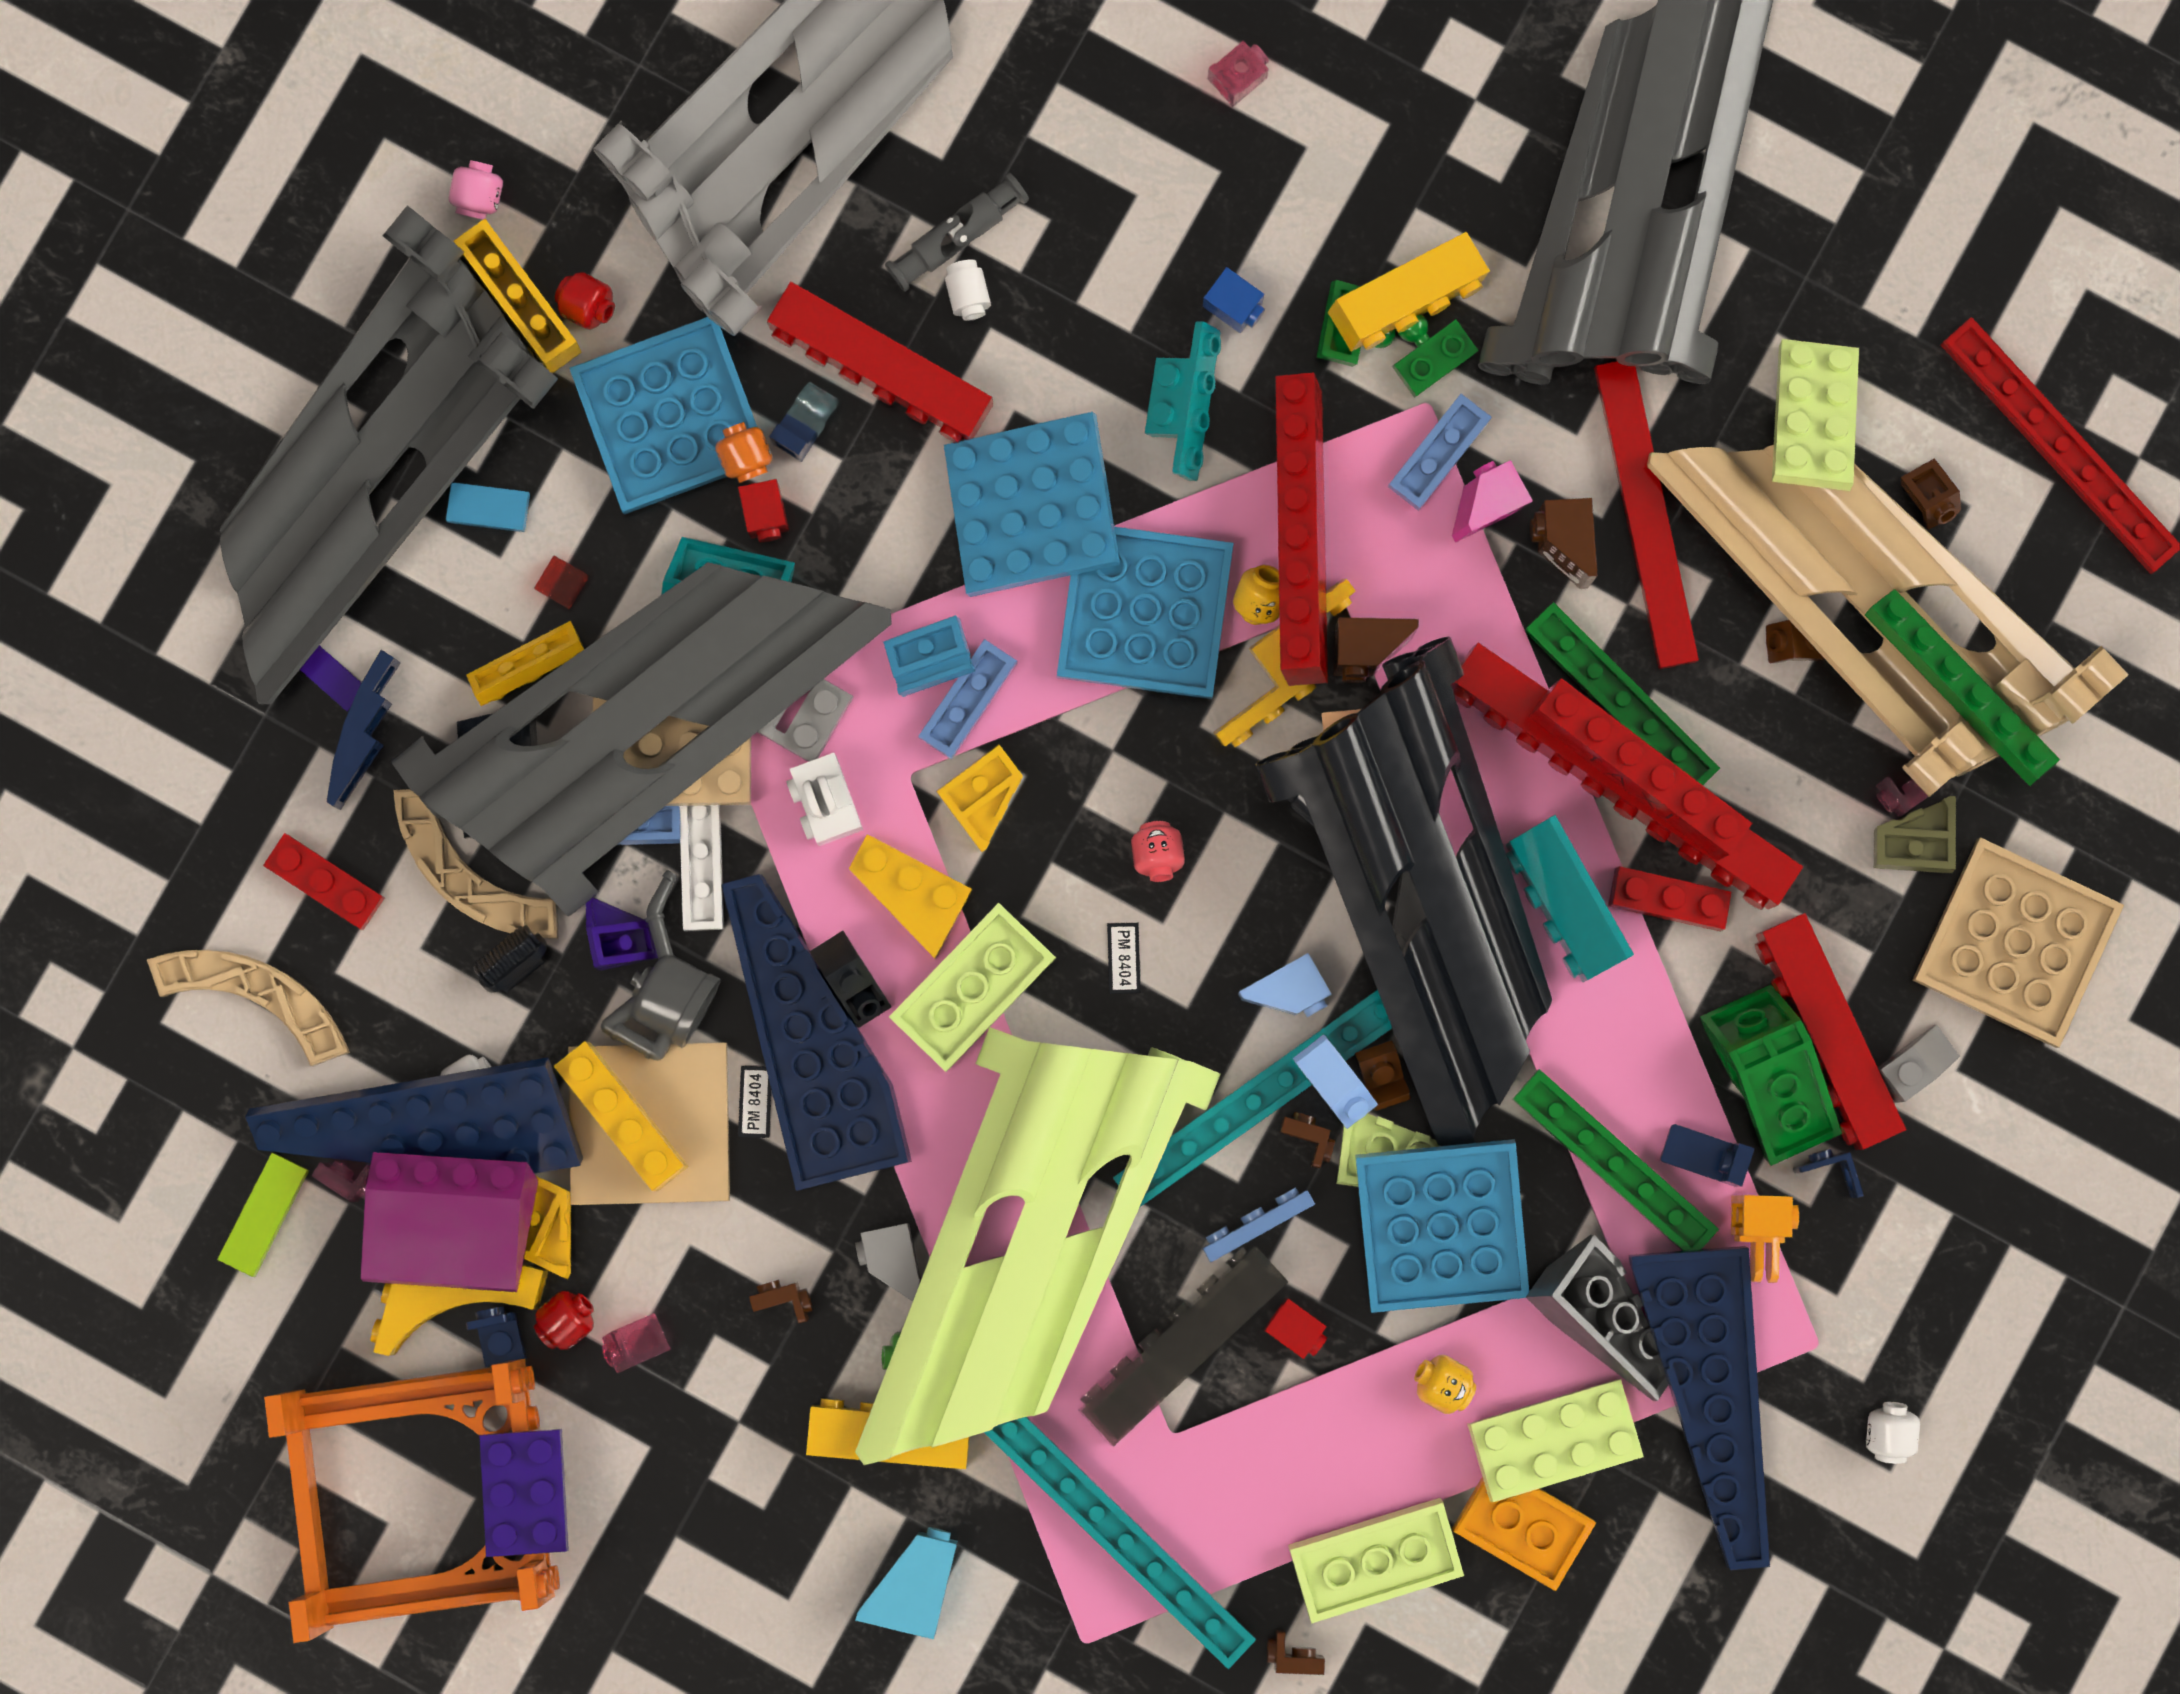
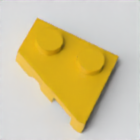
[936,744,1023,852]
[524,1175,571,1279]

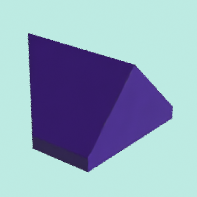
[586,898,658,971]

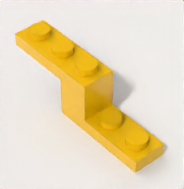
[1213,579,1356,747]

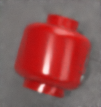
[555,272,615,330]
[534,1291,594,1350]

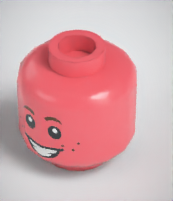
[1131,821,1185,882]

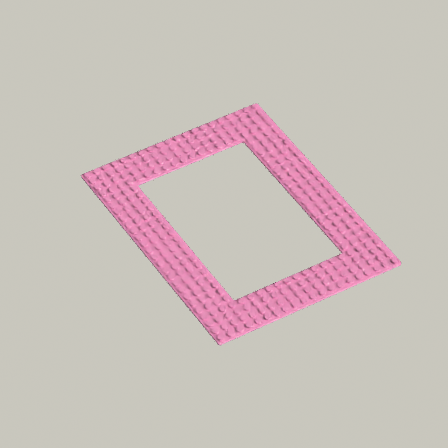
[751,403,1819,1643]

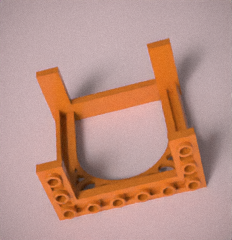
[264,1359,560,1643]

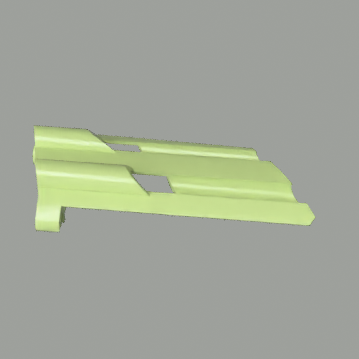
[855,1027,1220,1465]

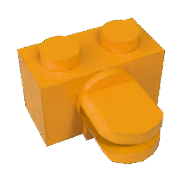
[1731,1195,1799,1283]

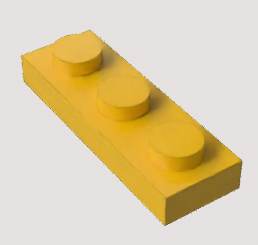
[466,621,584,707]

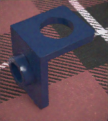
[1793,1149,1864,1198]

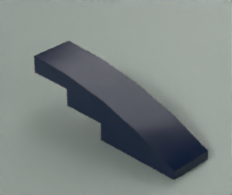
[326,650,401,810]

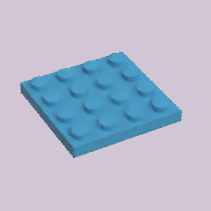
[569,317,757,514]
[944,411,1120,597]
[1057,527,1234,699]
[1355,1139,1529,1313]

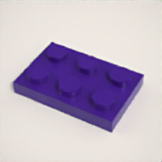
[480,1429,569,1557]

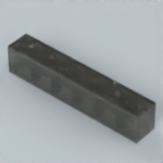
[1078,1246,1288,1447]

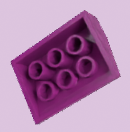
[361,1152,538,1292]

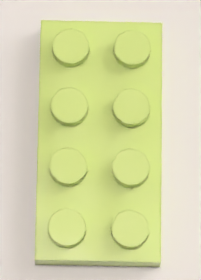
[1772,339,1859,491]
[889,903,1056,1072]
[1467,1379,1644,1502]
[1288,1498,1464,1623]

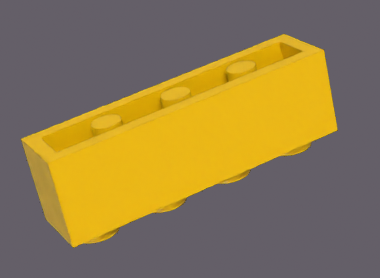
[453,219,582,373]
[1328,232,1490,352]
[554,1041,689,1191]
[806,1398,970,1469]

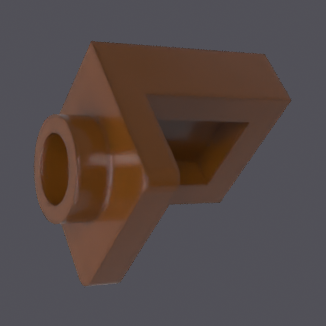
[1766,620,1826,664]
[1279,1112,1335,1169]
[749,1280,813,1323]

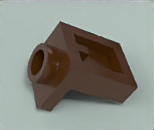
[1901,458,1961,529]
[1355,1040,1411,1111]
[1267,1629,1325,1675]

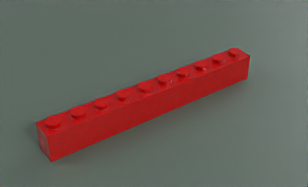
[1451,642,1803,910]

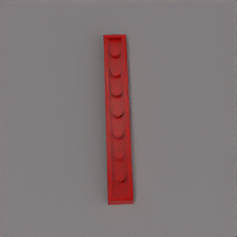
[1940,317,2180,574]
[1594,361,1699,670]

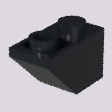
[810,931,892,1028]

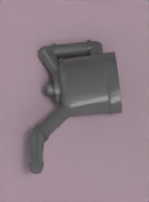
[601,870,721,1061]

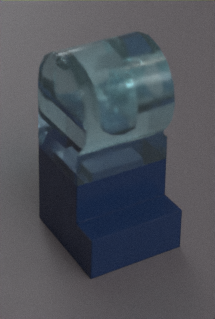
[769,382,837,462]

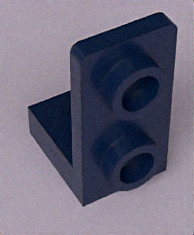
[1660,1124,1755,1187]
[466,1306,526,1367]

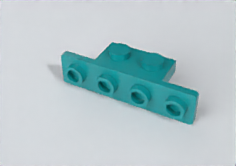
[1145,321,1221,481]

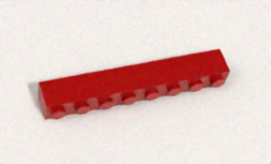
[1276,372,1328,686]

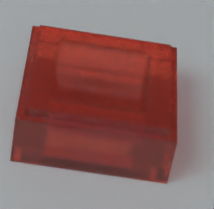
[534,555,589,609]

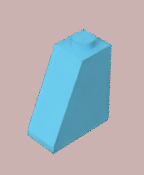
[855,1527,958,1639]

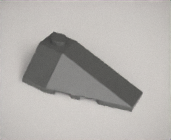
[1526,1235,1668,1401]

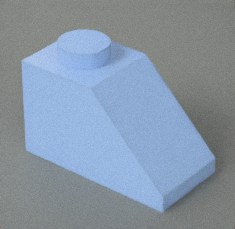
[1238,953,1331,1017]
[1293,1034,1378,1129]

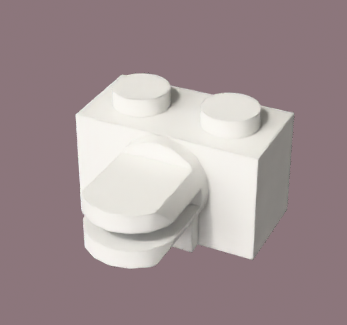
[786,753,863,846]

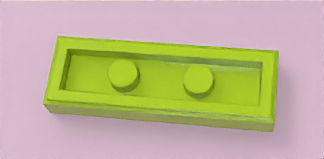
[217,1153,310,1277]

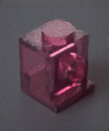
[1207,41,1269,107]

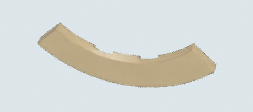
[393,789,559,939]
[147,950,350,1066]

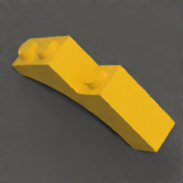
[370,1264,548,1356]

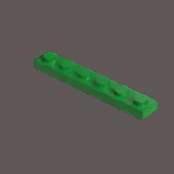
[1865,589,2060,786]
[1525,602,1720,785]
[1512,1069,1719,1251]

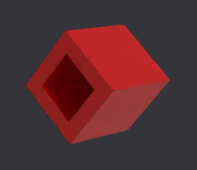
[738,479,789,542]
[1263,1298,1328,1359]

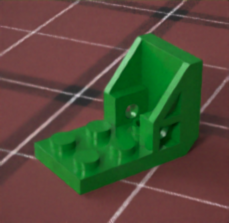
[1700,984,1842,1166]

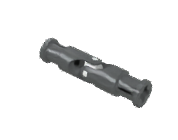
[885,172,1029,292]

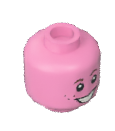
[448,160,503,219]

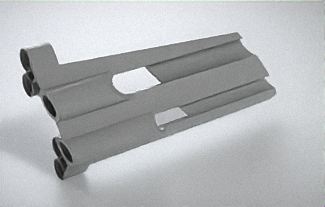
[593,0,953,336]

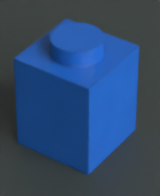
[1203,267,1265,333]

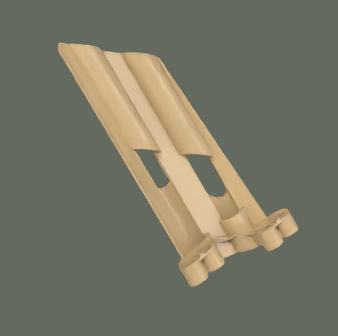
[1647,445,2129,797]

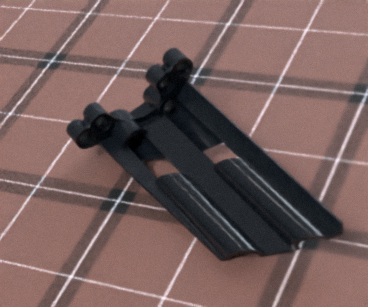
[1255,636,1552,1147]

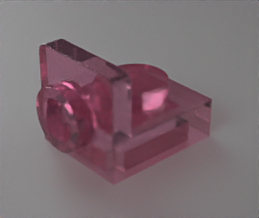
[1876,777,1944,817]
[311,1160,371,1202]
[602,1313,671,1373]

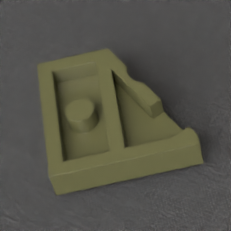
[1873,796,1956,873]

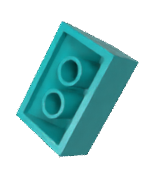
[661,537,795,595]

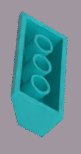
[1505,815,1634,983]

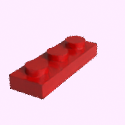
[263,833,385,930]
[1608,866,1732,932]

